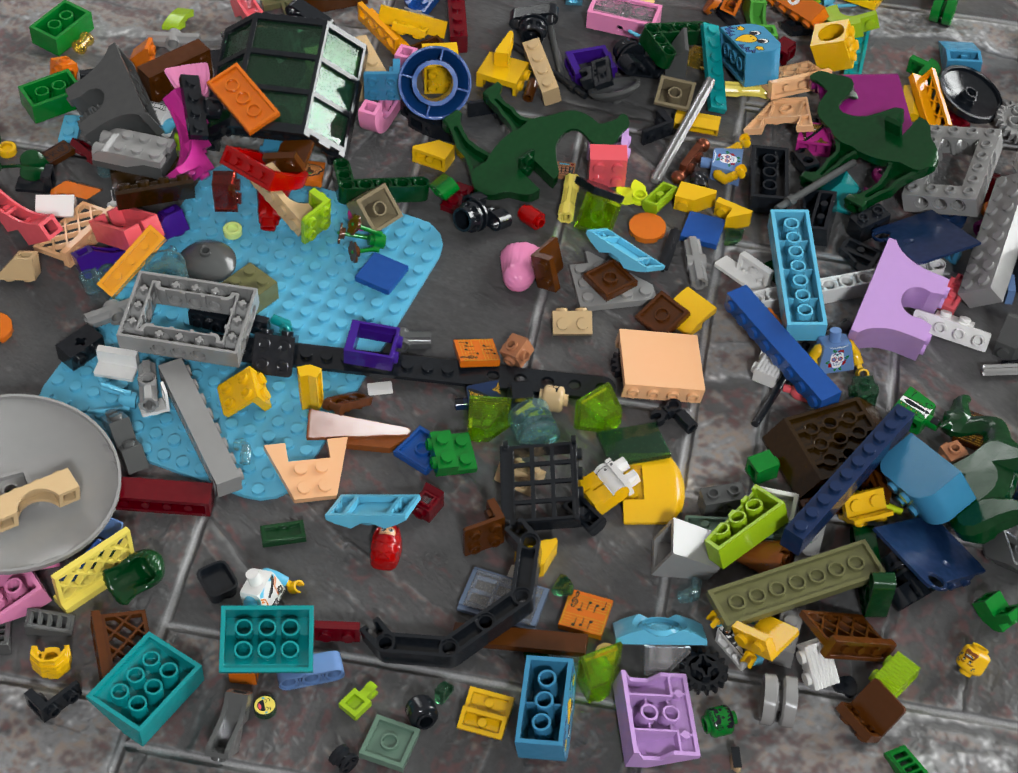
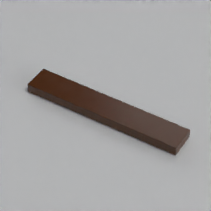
[453,622,589,658]

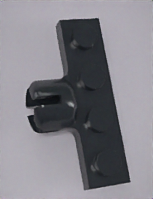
[179,74,223,140]

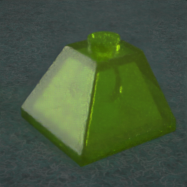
[574,192,622,232]
[574,382,623,433]
[468,395,511,442]
[576,642,623,704]

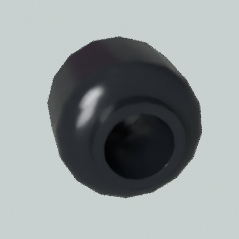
[405,694,438,730]

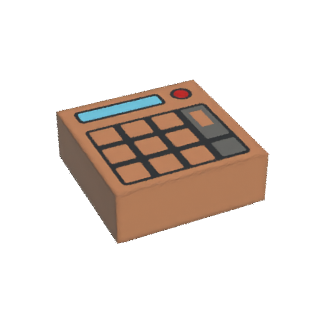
[557,161,576,179]

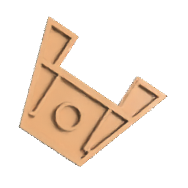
[743,97,814,135]
[264,437,348,503]

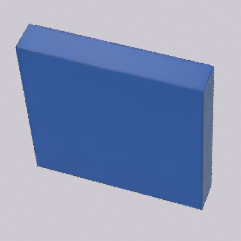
[680,211,725,250]
[355,252,408,295]
[393,425,433,476]

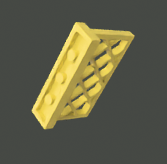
[51,527,134,614]

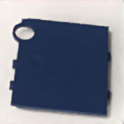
[871,210,981,265]
[873,517,986,591]

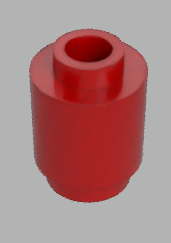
[517,205,546,230]

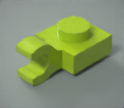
[338,681,378,721]

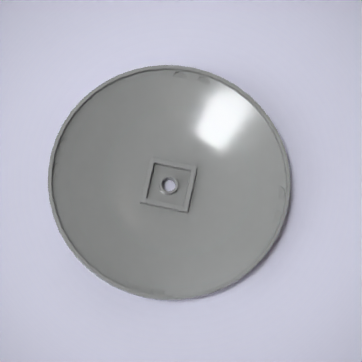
[0,394,122,575]

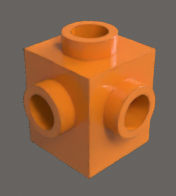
[50,56,78,80]

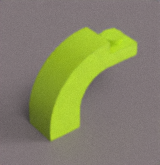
[824,4,880,38]

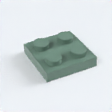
[359,714,421,773]

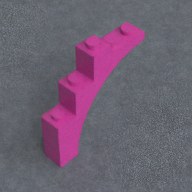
[162,87,215,181]

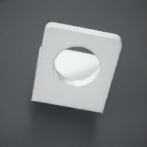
[138,381,170,417]

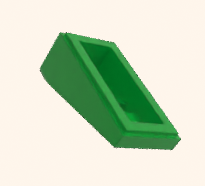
[884,745,928,773]

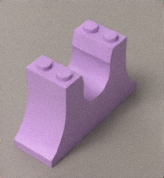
[847,238,950,361]

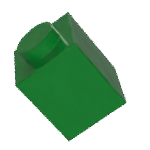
[745,450,780,485]

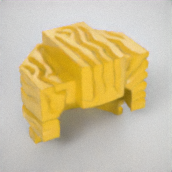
[30,645,72,679]

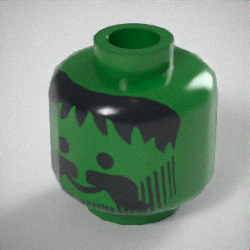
[701,705,738,738]

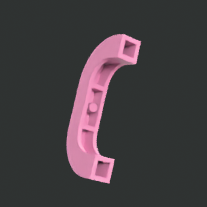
[358,44,418,134]

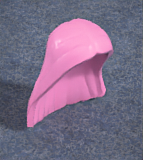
[164,62,210,97]
[500,242,540,292]

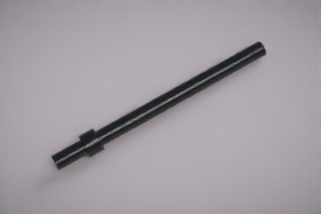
[512,42,588,99]
[751,341,810,427]

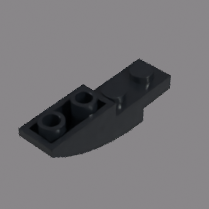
[400,100,453,143]
[188,309,270,334]

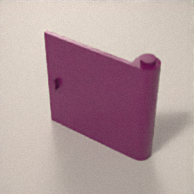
[809,73,912,140]

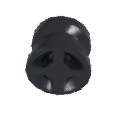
[329,744,359,773]

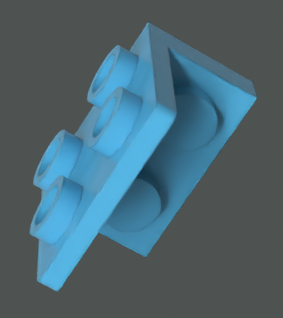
[363,58,401,100]

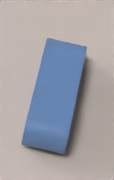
[276,651,345,690]

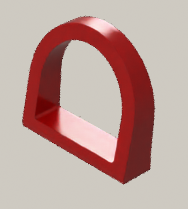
[219,145,309,191]

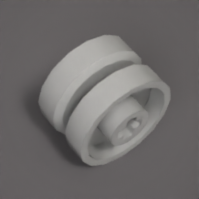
[759,673,798,728]

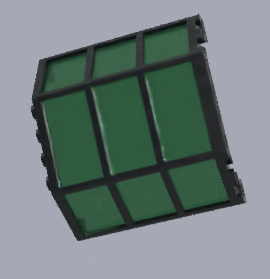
[207,12,368,165]

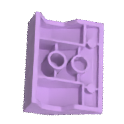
[612,670,701,768]

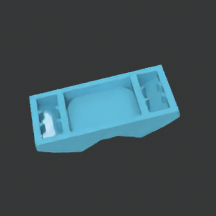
[586,228,665,272]
[325,494,421,529]
[613,614,707,645]

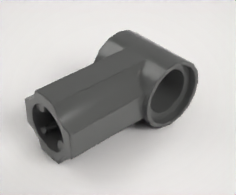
[397,327,431,354]

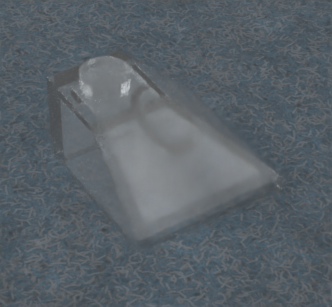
[641,645,691,677]

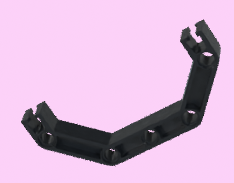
[360,517,542,668]

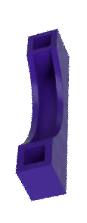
[71,204,190,279]

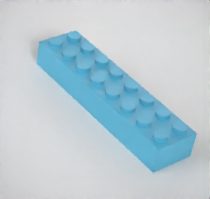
[767,209,828,341]

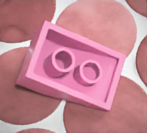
[0,571,52,625]

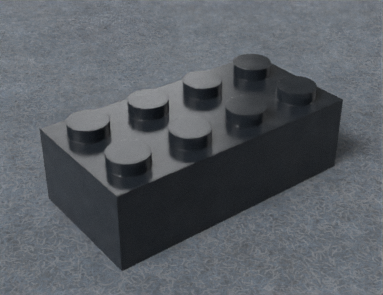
[748,145,789,214]

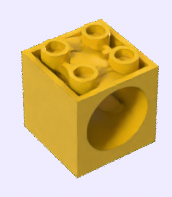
[810,19,859,71]
[422,42,459,94]

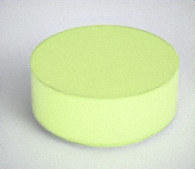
[223,222,243,240]

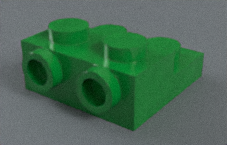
[425,430,478,477]

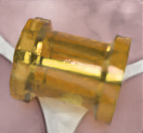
[72,31,94,54]

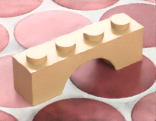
[522,37,562,106]
[250,162,313,236]
[0,468,80,533]

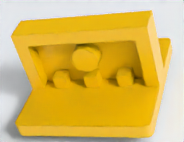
[838,486,894,527]

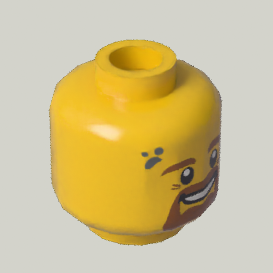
[956,642,991,678]

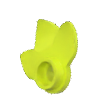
[616,179,648,206]

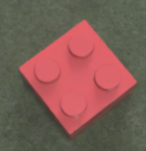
[588,144,628,187]

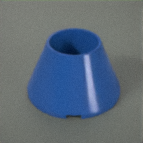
[398,46,472,120]

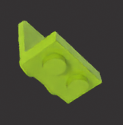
[301,188,331,244]

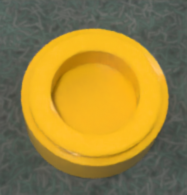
[0,141,17,158]

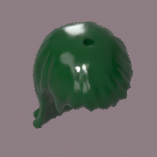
[102,549,165,605]

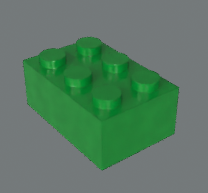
[29,0,94,56]
[18,69,77,124]

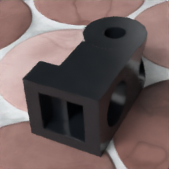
[790,148,820,174]

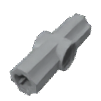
[146,28,201,51]
[683,236,708,290]
[83,298,129,328]
[137,360,159,412]

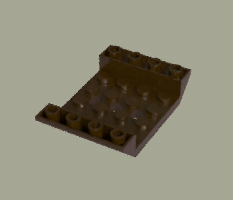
[110,156,195,210]
[762,397,883,500]

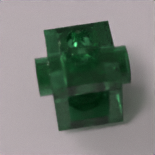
[848,375,879,406]

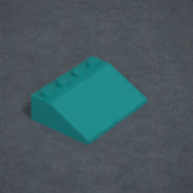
[219,605,314,673]
[86,631,204,746]

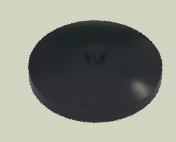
[938,65,1003,124]

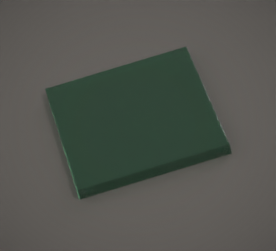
[596,422,671,465]

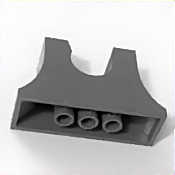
[65,42,164,146]

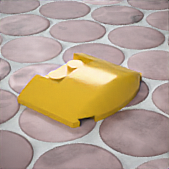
[619,454,685,525]

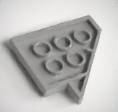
[569,251,656,311]

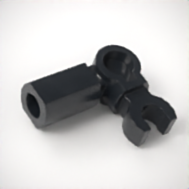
[650,399,698,434]

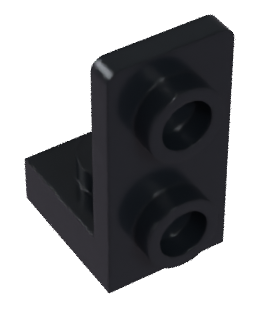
[467,98,504,125]
[641,108,674,146]
[15,164,56,193]
[24,680,82,723]

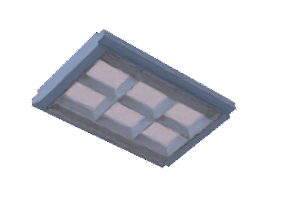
[457,567,550,629]

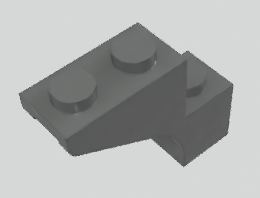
[100,409,149,475]
[204,688,254,762]

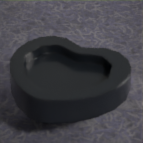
[833,676,858,698]

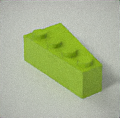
[704,484,789,569]

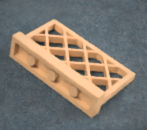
[761,60,832,100]
[33,201,114,268]

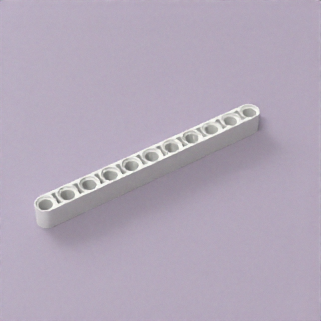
[752,258,946,313]

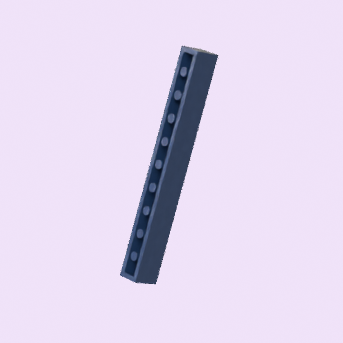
[780,403,915,556]

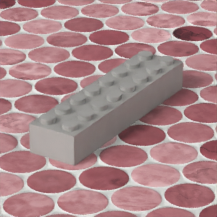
[957,173,1018,308]

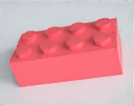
[89,206,165,251]

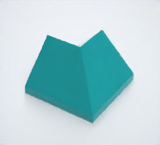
[821,171,861,215]

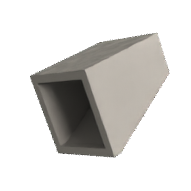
[651,517,720,580]

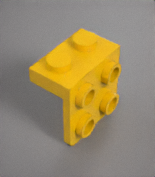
[217,366,272,417]
[731,616,799,662]

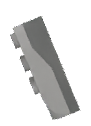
[91,128,177,179]

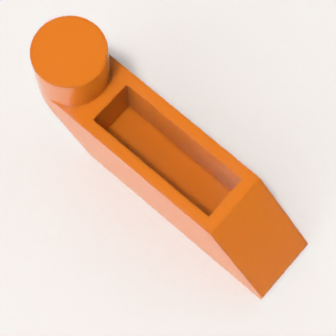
[50,180,103,199]

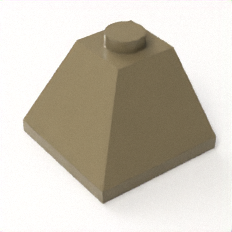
[654,75,696,112]
[346,183,403,234]

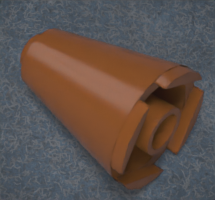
[736,540,795,573]

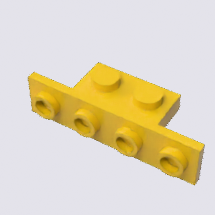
[378,4,448,39]

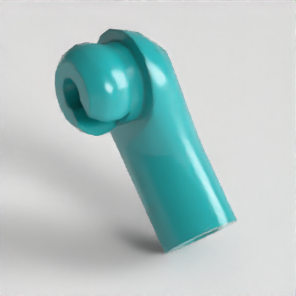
[270,314,293,333]

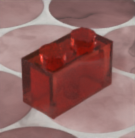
[212,171,242,212]

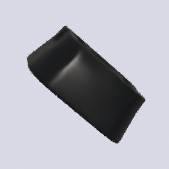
[196,560,238,604]

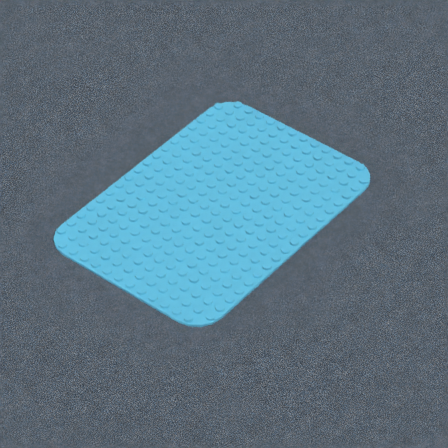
[39,165,443,501]

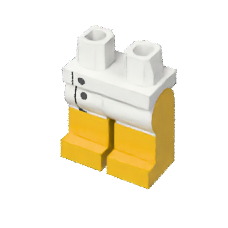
[580,456,641,515]

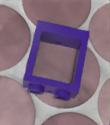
[564,45,618,87]
[344,320,403,371]

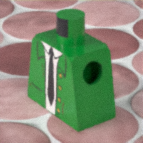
[891,386,941,435]

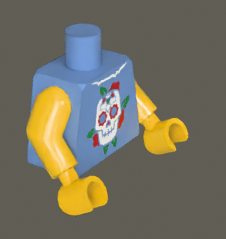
[700,133,751,186]
[808,327,869,380]

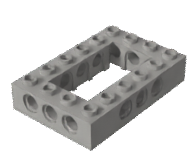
[902,125,1003,217]
[116,270,260,368]

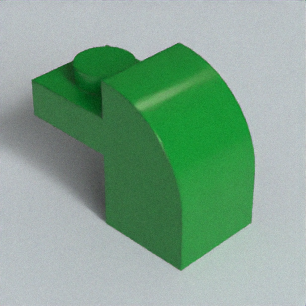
[906,55,941,85]
[972,590,1018,632]

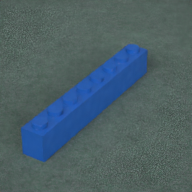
[724,285,842,409]

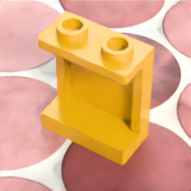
[476,52,531,97]

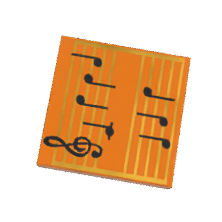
[453,339,500,368]
[558,589,613,640]

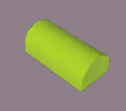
[642,181,678,214]

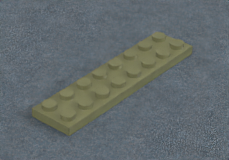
[706,539,886,631]

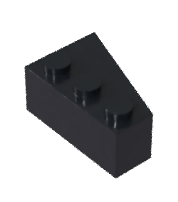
[800,188,837,246]

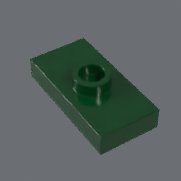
[260,520,306,548]

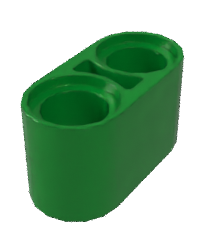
[429,173,460,201]

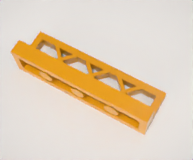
[357,1,410,55]
[908,67,952,126]
[97,225,167,299]

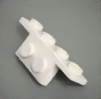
[714,251,775,299]
[913,309,992,352]

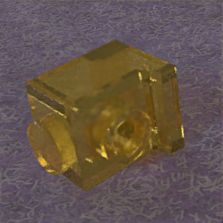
[687,45,704,71]

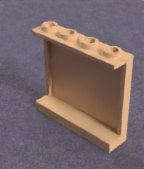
[615,329,705,403]

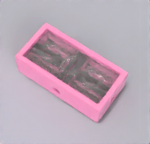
[586,0,662,39]

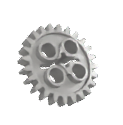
[994,100,1018,144]

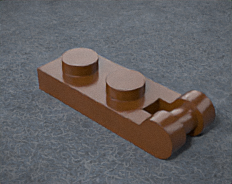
[322,391,373,416]

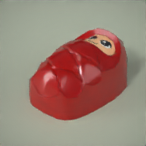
[370,525,402,571]

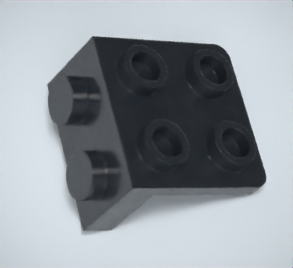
[251,328,299,378]

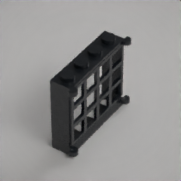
[500,435,585,532]

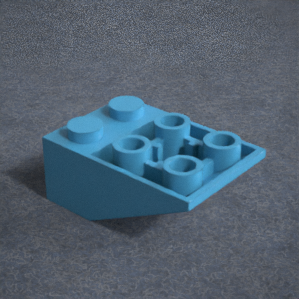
[938,41,983,72]

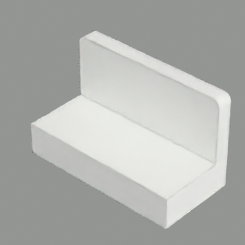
[35,195,77,218]
[93,345,140,382]

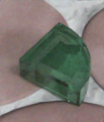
[724,228,744,246]
[551,574,574,596]
[435,681,454,705]

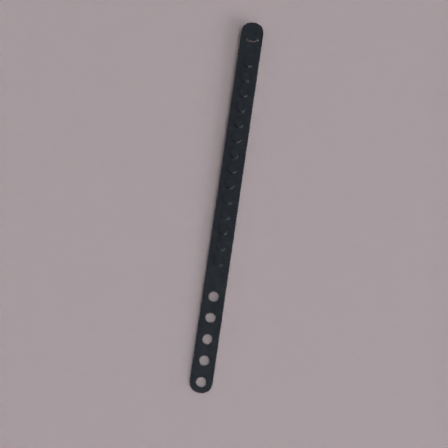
[201,332,616,402]

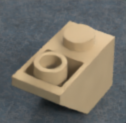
[0,250,41,282]

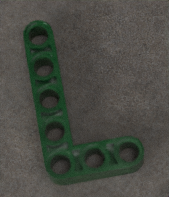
[638,21,711,69]
[332,158,430,205]
[850,525,896,617]

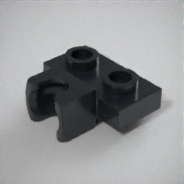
[579,56,614,91]

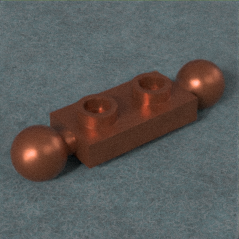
[671,138,710,185]

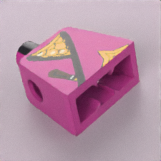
[795,118,832,157]

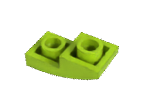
[162,8,194,30]

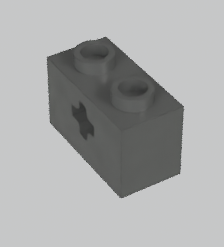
[697,482,746,517]

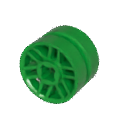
[929,0,958,26]

